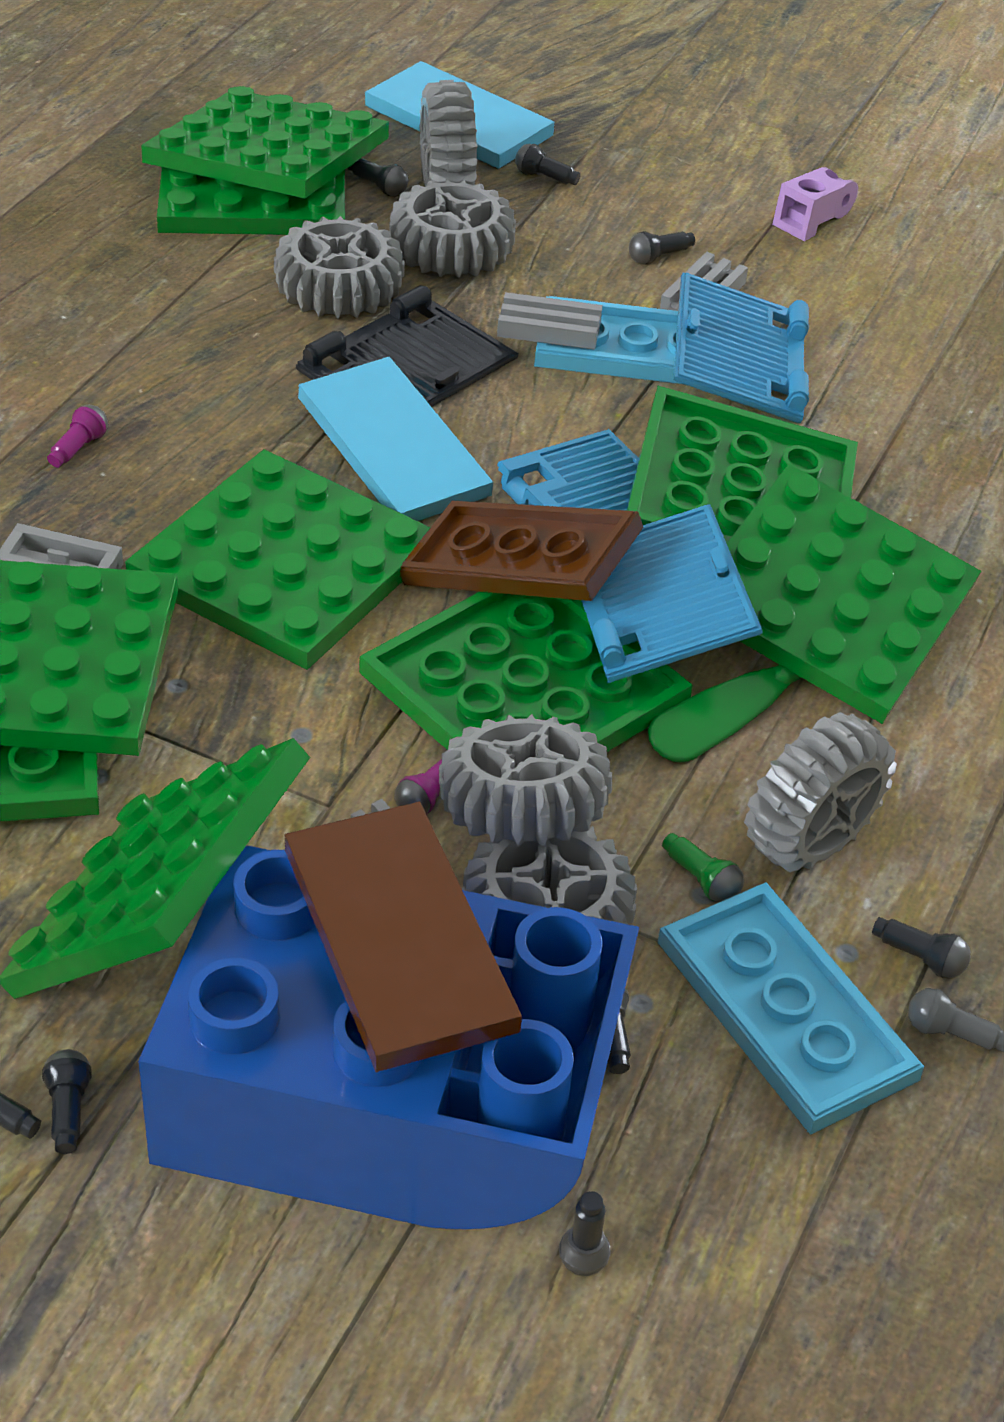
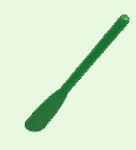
[648,665,802,763]

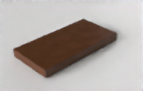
[400,500,644,601]
[285,801,522,1072]

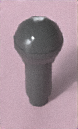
[908,988,1004,1052]

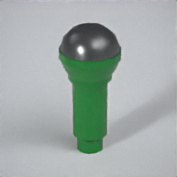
[662,833,744,903]

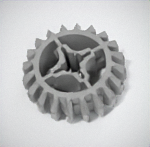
[419,80,478,187]
[389,179,516,278]
[274,216,405,319]
[744,712,897,873]
[439,714,612,847]
[462,826,637,925]

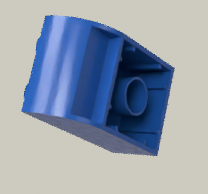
[138,845,639,1229]

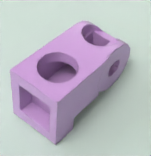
[772,167,858,242]

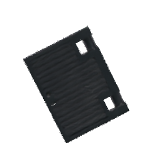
[296,285,519,407]

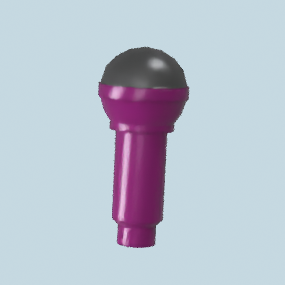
[47,404,108,468]
[394,759,442,815]

